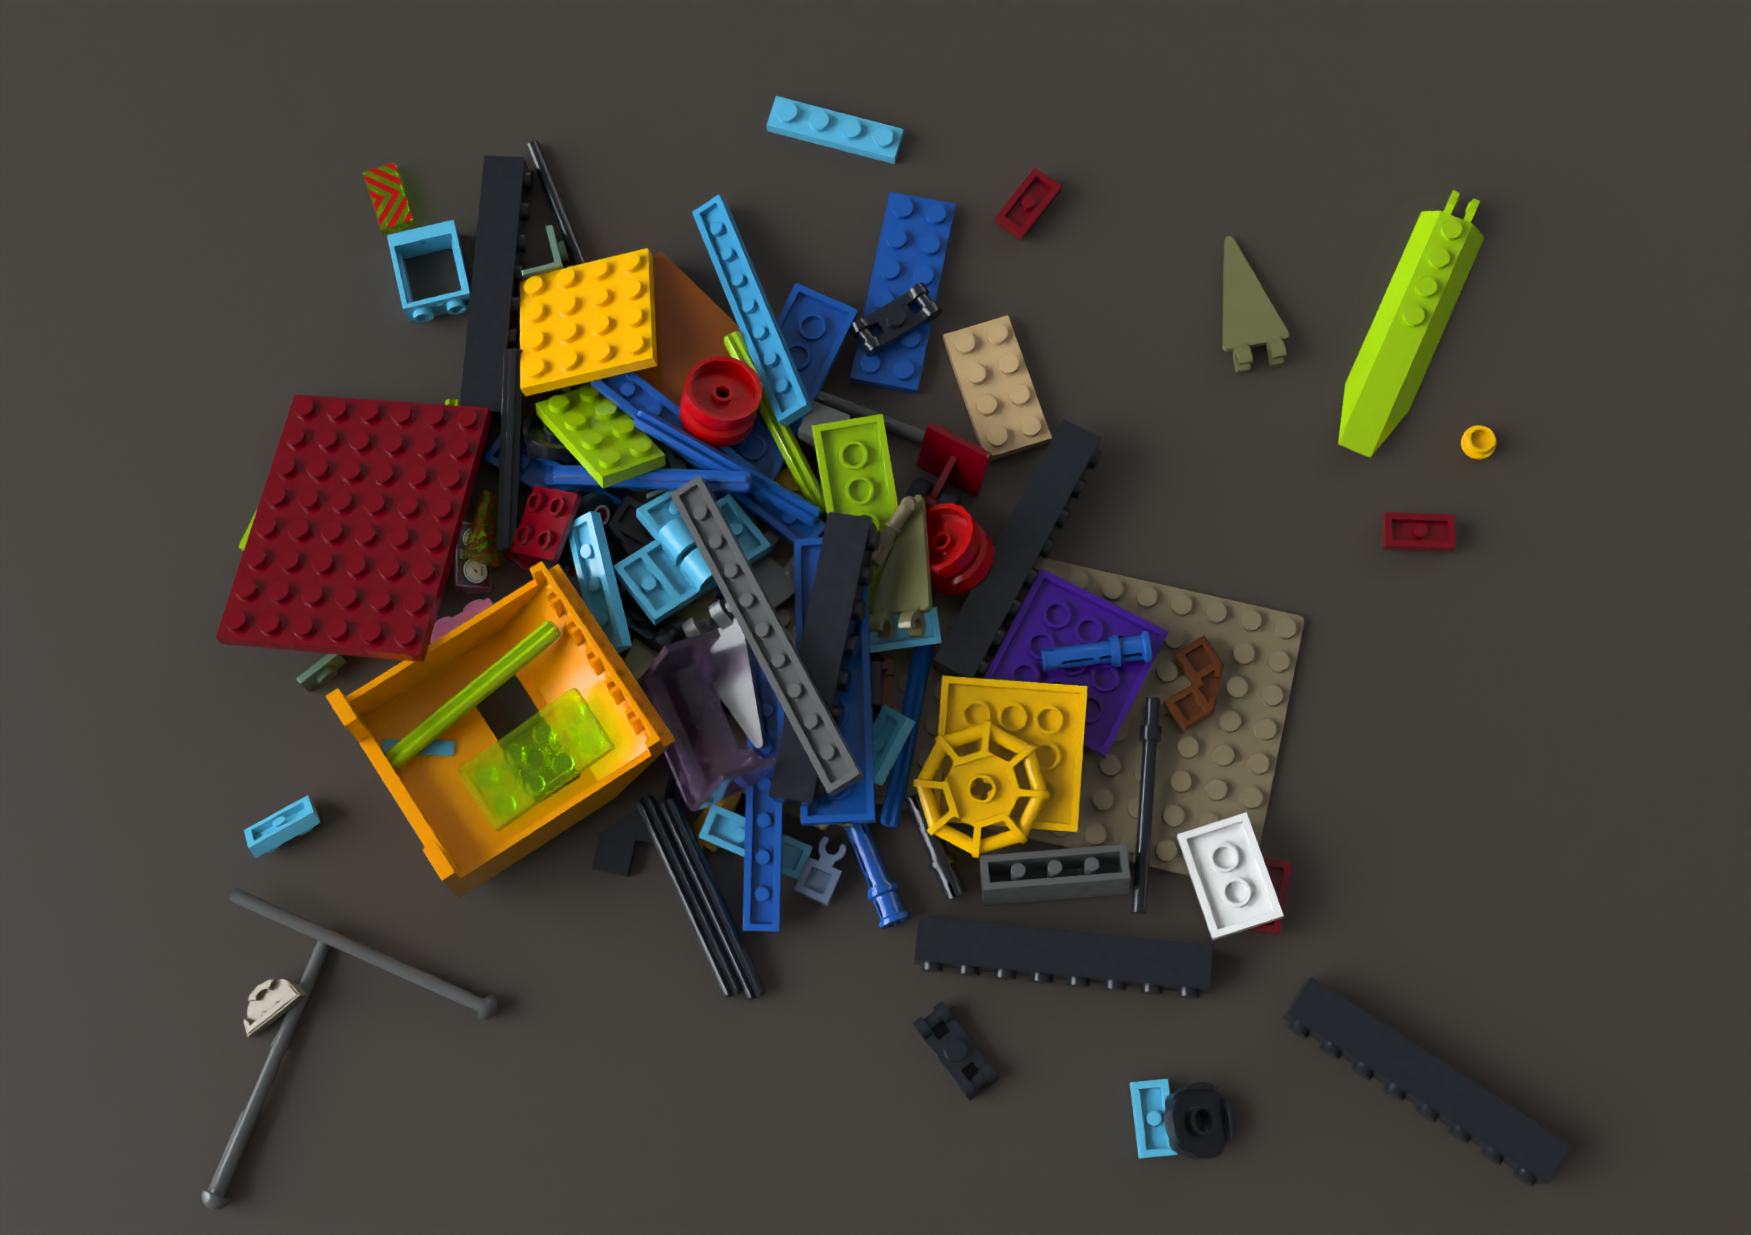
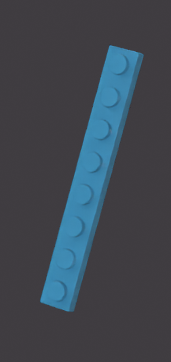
[692,194,813,427]

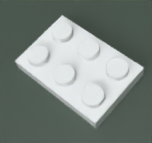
[1177,812,1284,940]

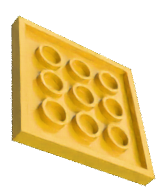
[520,248,657,396]
[934,676,1088,832]

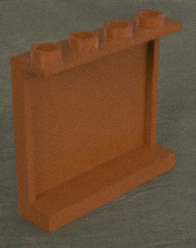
[633,251,744,407]

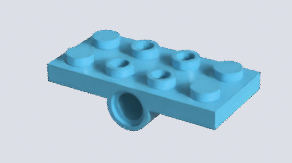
[613,493,771,626]

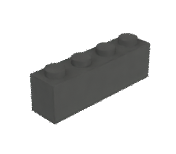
[980,844,1131,906]

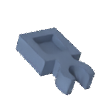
[794,837,846,907]

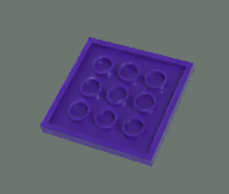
[983,569,1169,759]

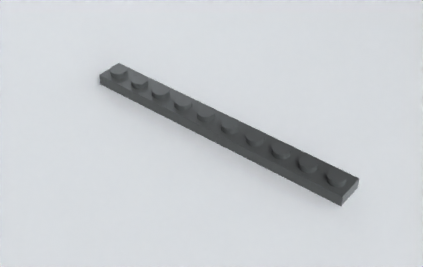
[670,475,864,797]

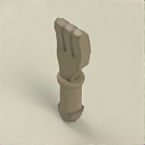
[871,496,917,566]

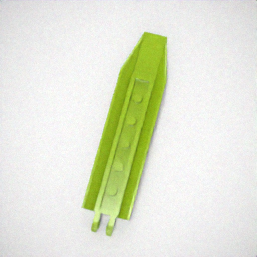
[1338,190,1485,458]

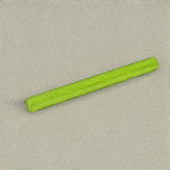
[724,331,826,516]
[385,621,561,768]

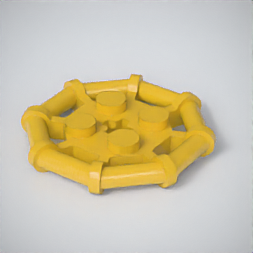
[913,720,1051,858]

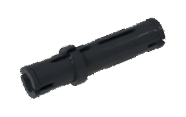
[904,793,967,901]

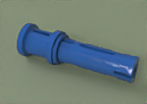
[1041,631,1152,671]
[844,823,910,930]

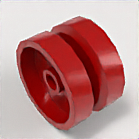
[679,356,762,447]
[926,503,995,595]

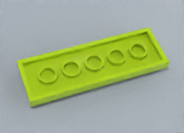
[811,414,899,617]

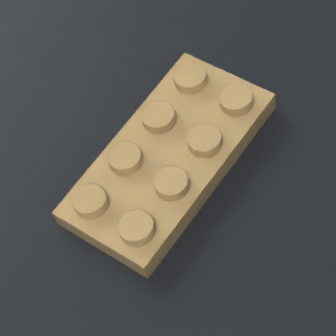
[943,315,1052,461]

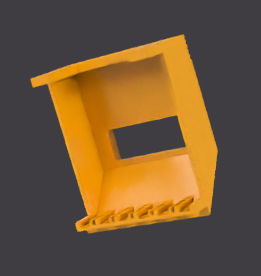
[326,561,676,898]

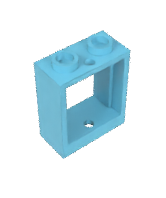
[387,220,471,322]

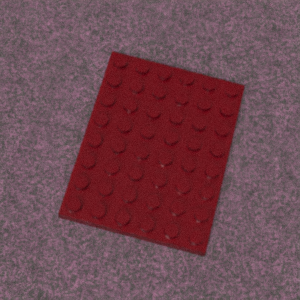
[216,395,493,662]

